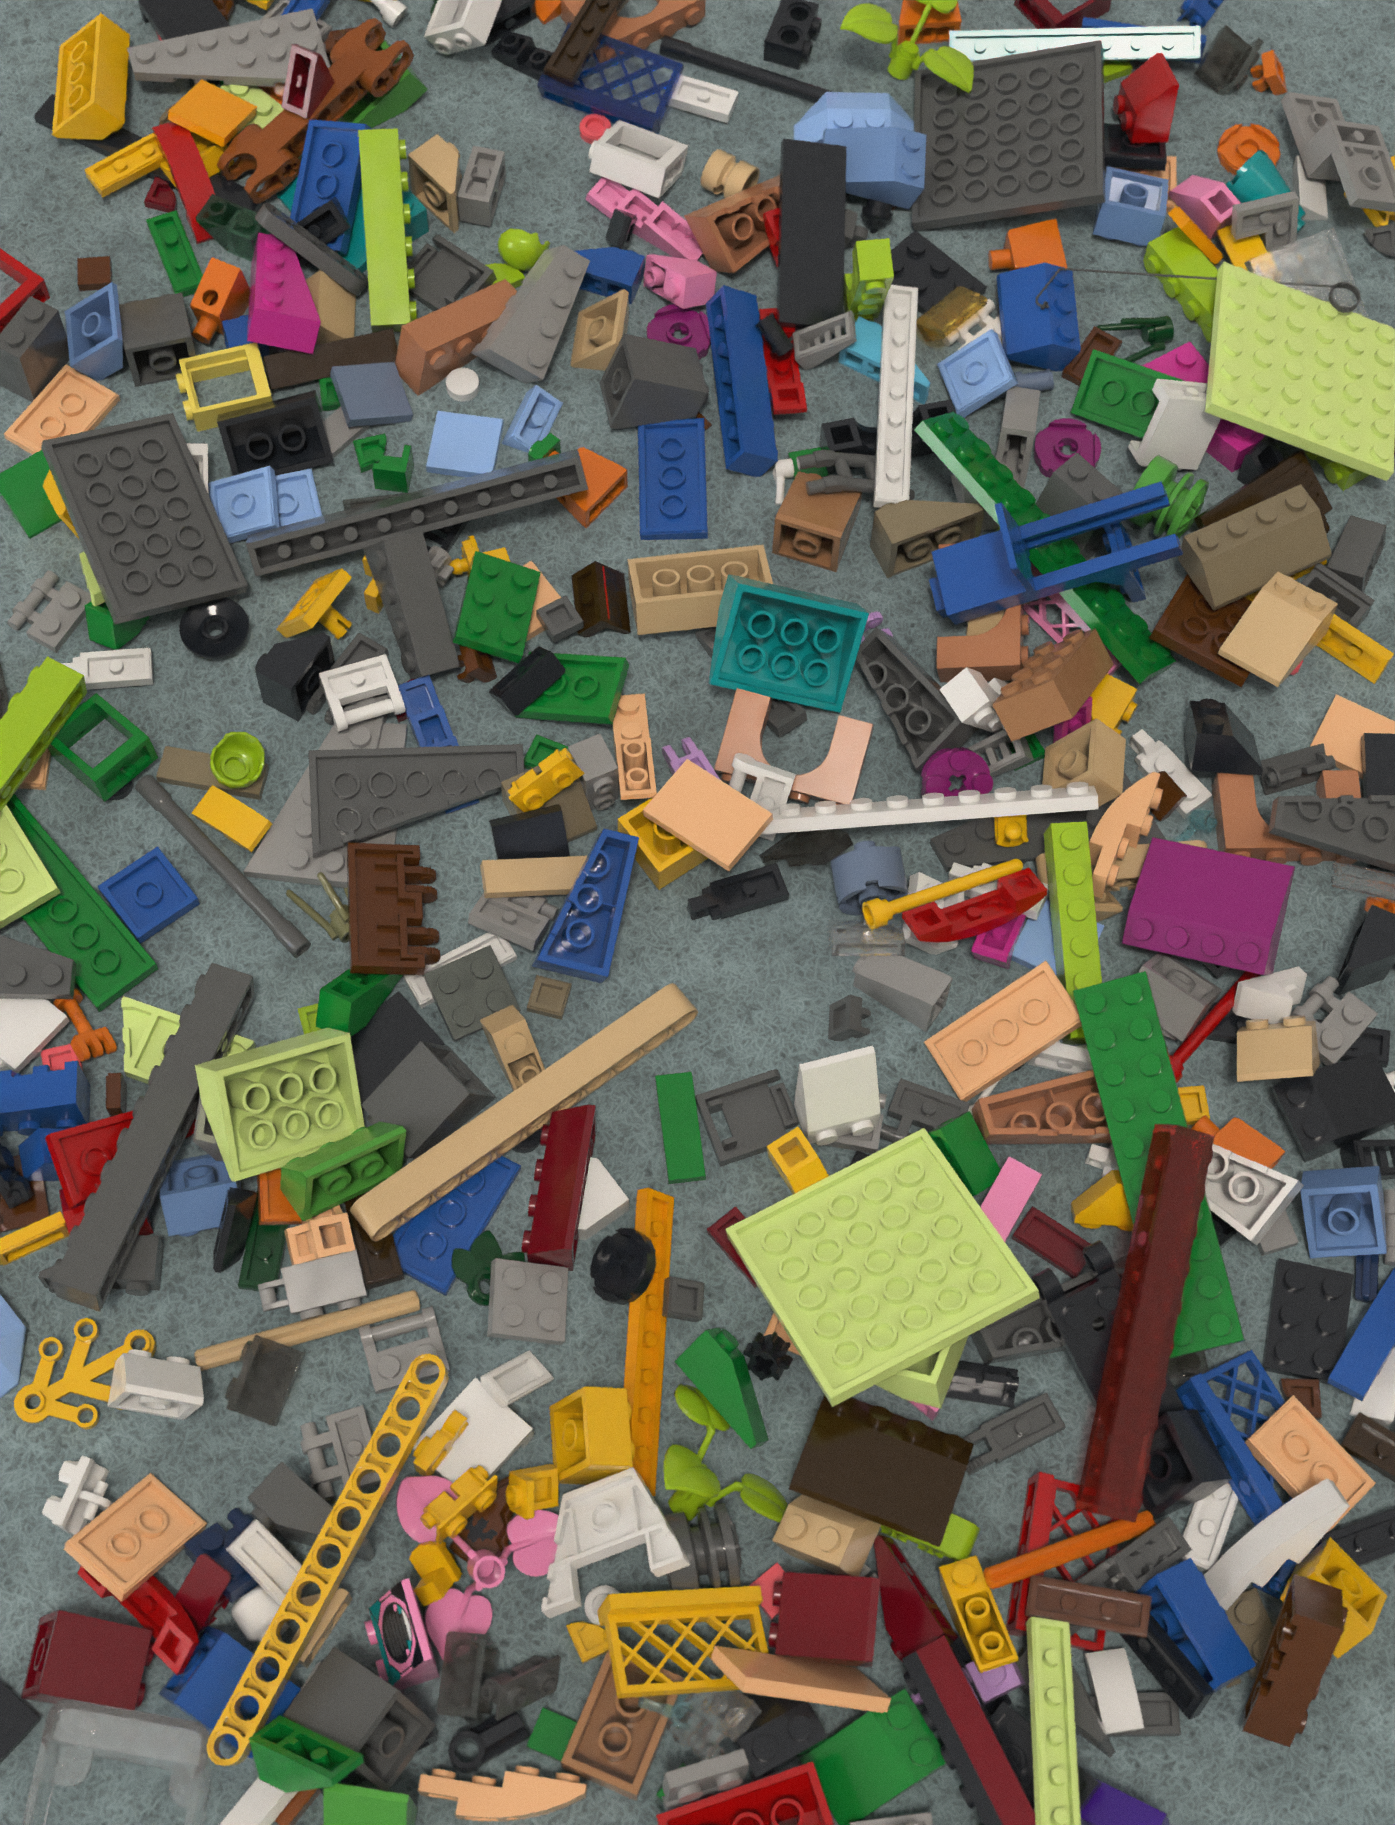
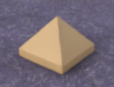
[1094,891,1123,922]

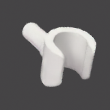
[773,459,794,505]

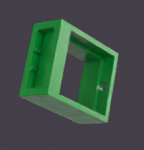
[48,693,158,802]

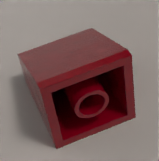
[768,1572,880,1668]
[20,1610,154,1715]

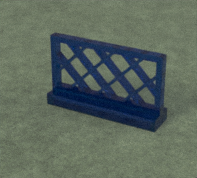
[537,22,684,134]

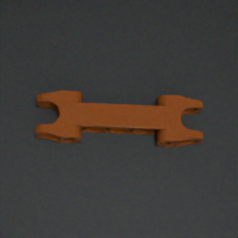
[217,18,414,204]

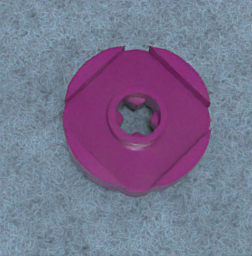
[647,304,711,360]
[1033,418,1101,478]
[921,747,994,797]

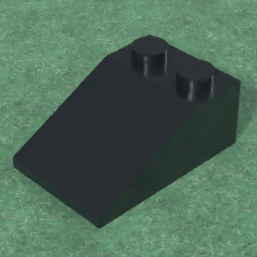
[1272,1052,1395,1162]

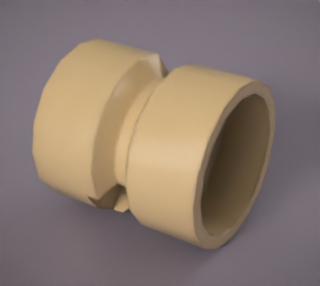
[701,149,760,198]

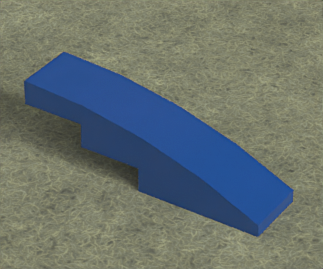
[398,675,479,814]
[1327,1267,1395,1402]

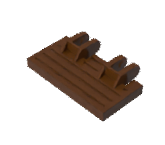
[346,843,440,975]

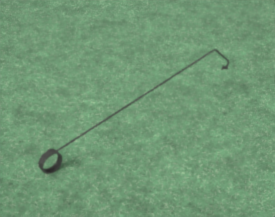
[1035,268,1361,313]

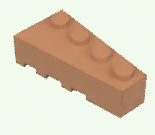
[684,175,780,273]
[395,279,517,396]
[972,1070,1112,1144]

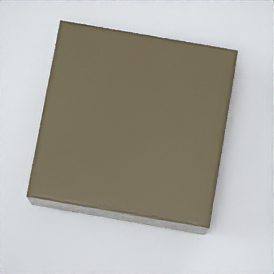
[527,975,572,1020]

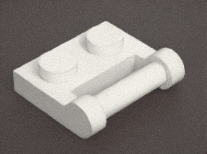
[319,654,405,732]
[729,753,796,841]

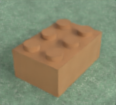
[561,1648,685,1801]

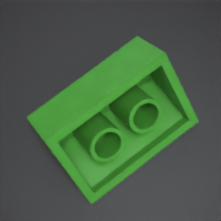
[280,1122,406,1222]

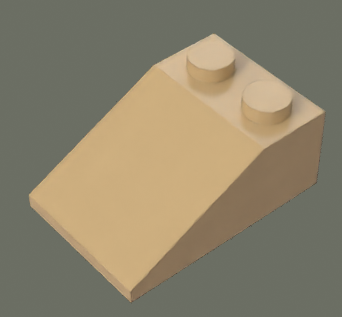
[1218,571,1338,687]

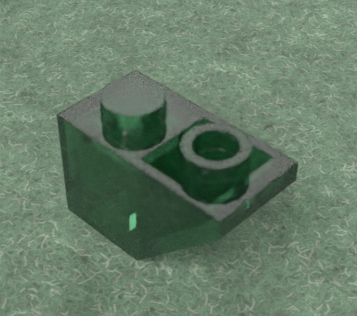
[196,194,272,262]

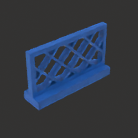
[1176,1350,1293,1526]

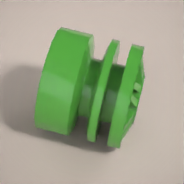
[1127,455,1209,539]

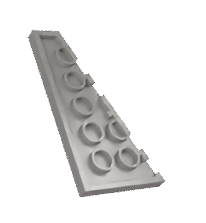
[127,8,330,87]
[243,694,389,888]

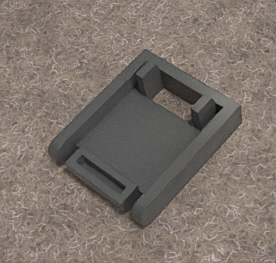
[407,234,496,311]
[695,1069,803,1167]

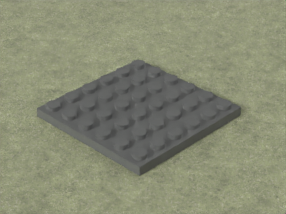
[912,40,1105,231]

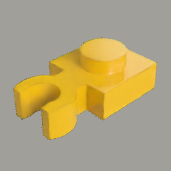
[413,1410,469,1476]

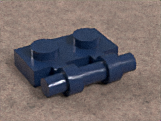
[184,1508,259,1603]

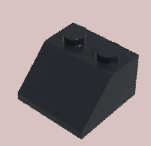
[255,633,335,721]
[1184,699,1263,775]
[1333,905,1395,995]
[1117,1409,1232,1520]
[715,1693,828,1782]

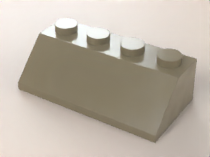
[1178,484,1332,611]

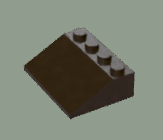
[789,1395,974,1547]

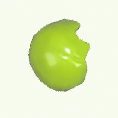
[497,228,550,271]
[210,732,265,789]

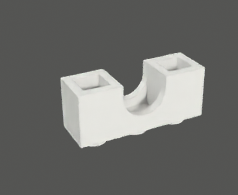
[940,667,1009,734]

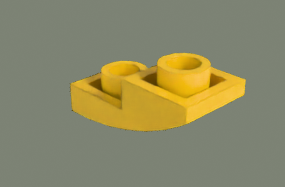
[191,785,272,852]

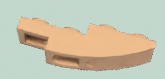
[612,694,657,800]
[1089,772,1163,899]
[418,1766,587,1822]

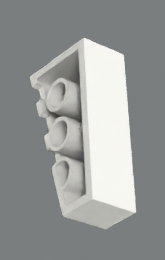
[1190,1134,1304,1245]

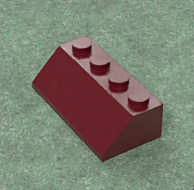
[521,1104,597,1271]

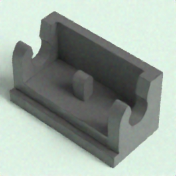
[1327,515,1386,593]
[1301,563,1375,629]

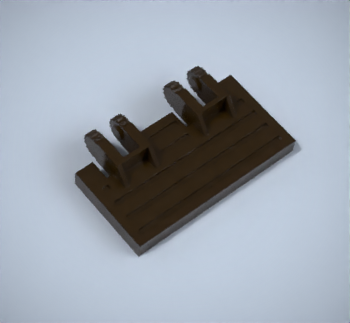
[1194,450,1333,534]

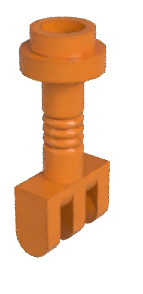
[53,989,116,1062]

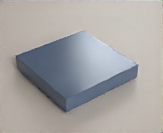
[330,362,413,427]

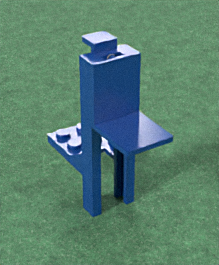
[929,481,1183,625]

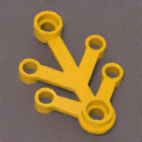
[14,1318,156,1430]

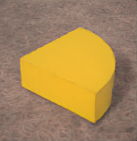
[566,1622,609,1664]

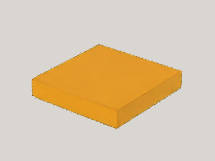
[168,79,257,147]

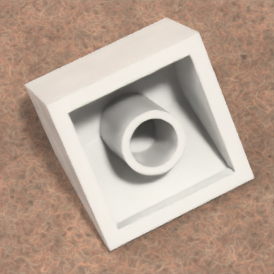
[107,1350,204,1419]

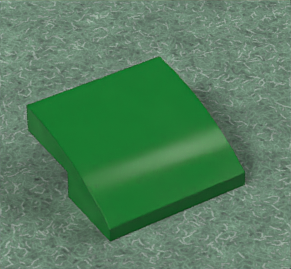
[0,450,62,539]

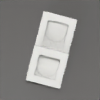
[1084,1648,1144,1734]

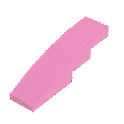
[585,177,703,261]
[980,1156,1042,1242]

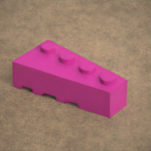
[247,233,321,354]
[1142,341,1265,472]

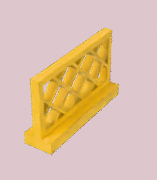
[597,1585,769,1699]

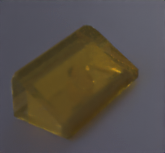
[916,286,988,342]

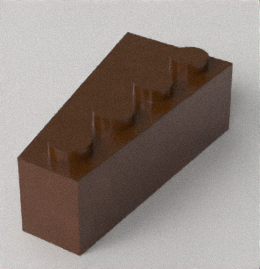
[1243,1574,1348,1747]

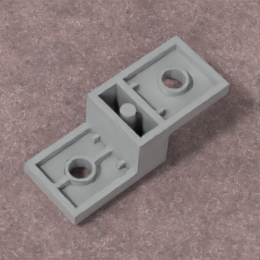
[1281,92,1395,212]

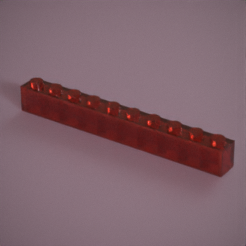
[1075,1124,1215,1523]

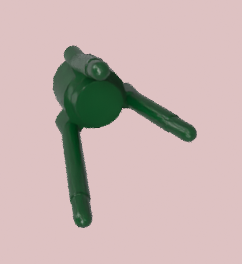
[1097,316,1174,362]

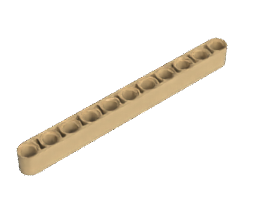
[350,983,698,1241]

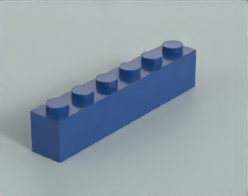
[706,285,778,477]

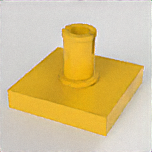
[276,568,352,639]

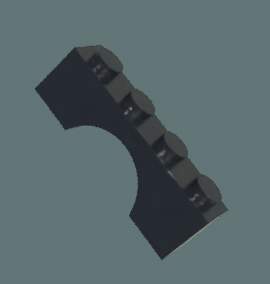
[819,399,955,473]

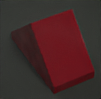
[281,43,335,119]

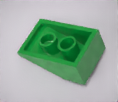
[799,1688,946,1825]

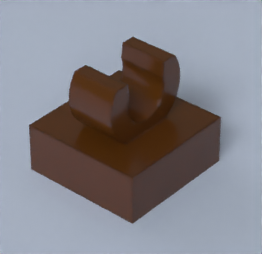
[457,645,497,683]

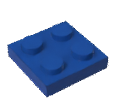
[97,846,200,944]

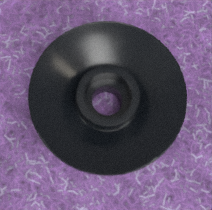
[179,598,249,659]

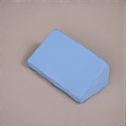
[502,385,563,453]

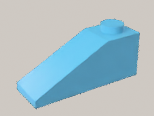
[838,316,930,404]

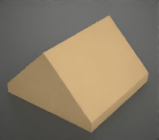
[306,270,356,345]
[570,289,629,371]

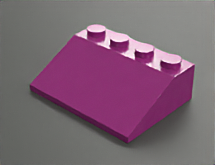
[1122,837,1295,975]

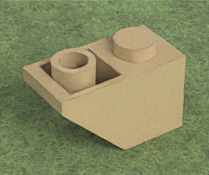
[480,1005,545,1091]

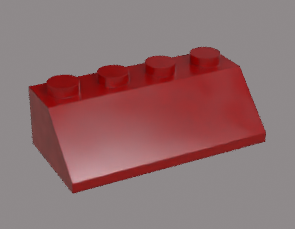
[656,1761,834,1825]

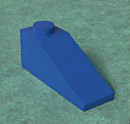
[575,247,645,304]

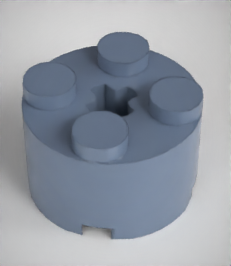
[830,840,908,916]

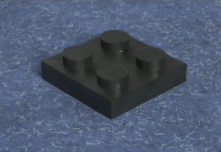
[423,945,521,1042]

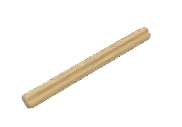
[194,1290,421,1371]

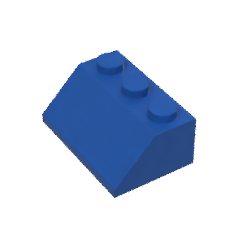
[996,262,1081,371]
[1134,1558,1256,1693]

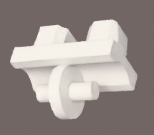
[42,1456,113,1535]

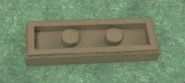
[156,746,269,800]

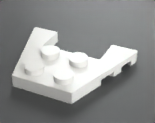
[541,1467,690,1618]

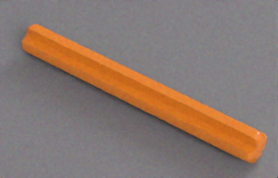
[983,1510,1156,1589]

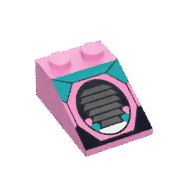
[364,1578,440,1691]

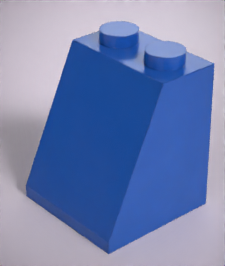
[159,1626,301,1759]

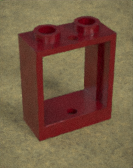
[1014,0,1112,29]

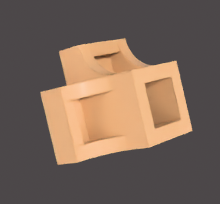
[284,1205,355,1265]

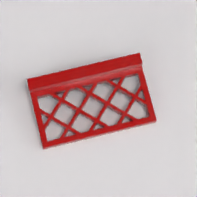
[1006,1472,1125,1652]

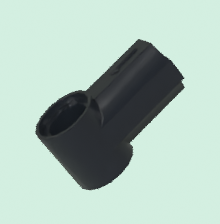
[448,1711,530,1774]

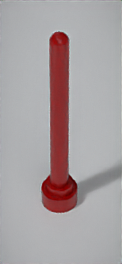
[1169,971,1261,1083]

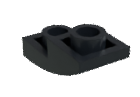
[491,31,554,85]

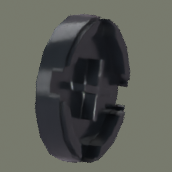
[590,1228,656,1305]

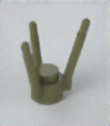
[286,872,349,943]

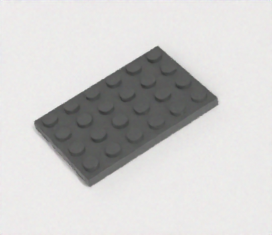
[41,413,248,624]

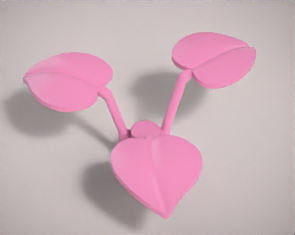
[396,1475,559,1664]

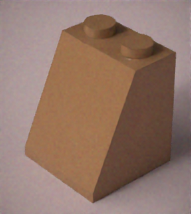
[772,471,862,572]

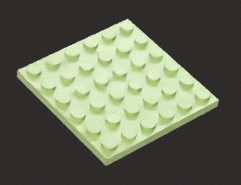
[1205,262,1395,481]
[725,1128,1040,1407]

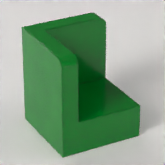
[372,445,414,493]

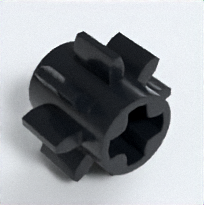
[743,1332,793,1381]

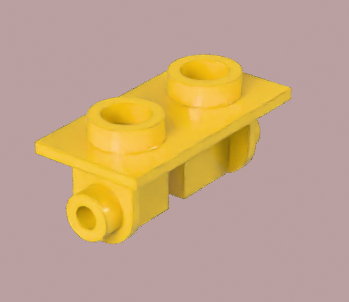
[508,748,585,812]
[420,1465,498,1545]

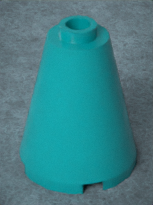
[1225,149,1306,233]

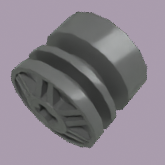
[664,1503,742,1591]

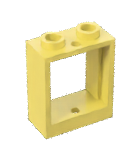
[176,343,272,432]

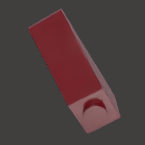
[874,1534,958,1663]

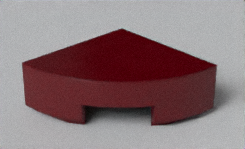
[144,177,177,213]

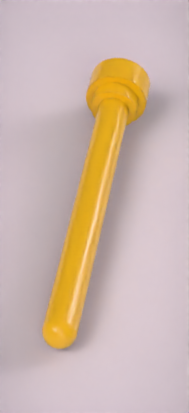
[862,859,1023,930]

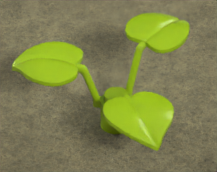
[840,0,974,94]
[663,1384,788,1523]

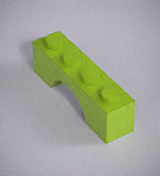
[843,238,894,322]

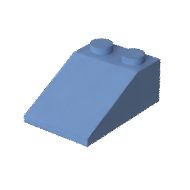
[823,127,926,209]

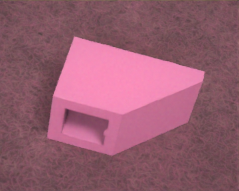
[1168,175,1240,240]
[643,254,717,309]

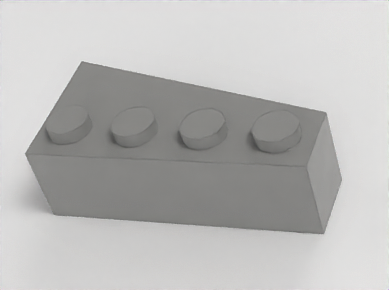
[471,245,590,383]

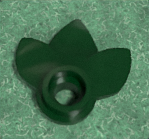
[451,1230,525,1306]

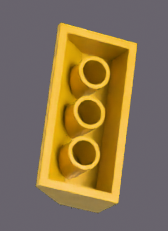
[52,13,130,140]

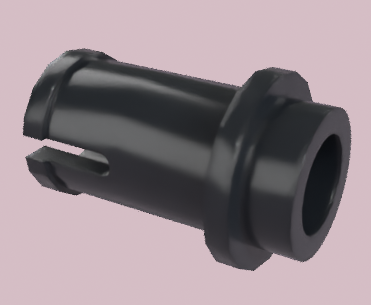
[755,313,794,358]

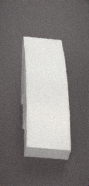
[1204,1478,1350,1611]

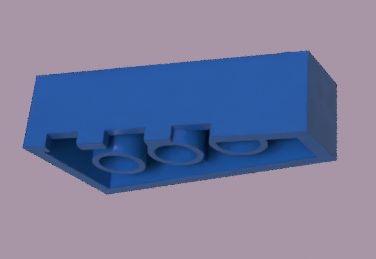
[532,829,639,983]
[0,1061,90,1136]

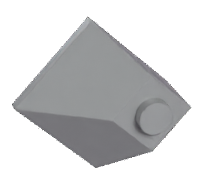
[1139,952,1222,1042]

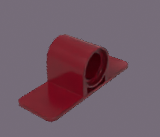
[175,1553,231,1636]

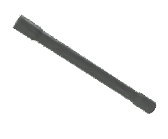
[135,775,311,958]

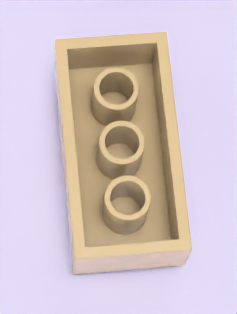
[628,545,773,635]

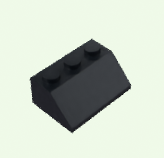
[217,390,334,476]

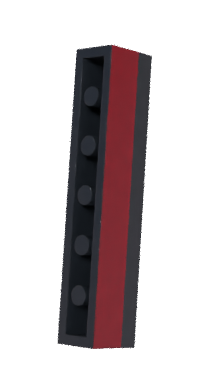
[902,1635,1036,1825]

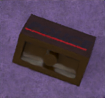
[571,561,631,637]

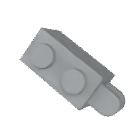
[258,1250,368,1320]

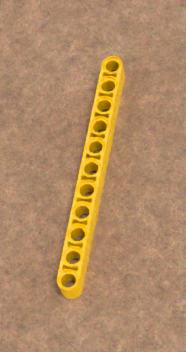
[207,1354,449,1766]

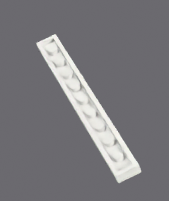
[761,782,1098,834]

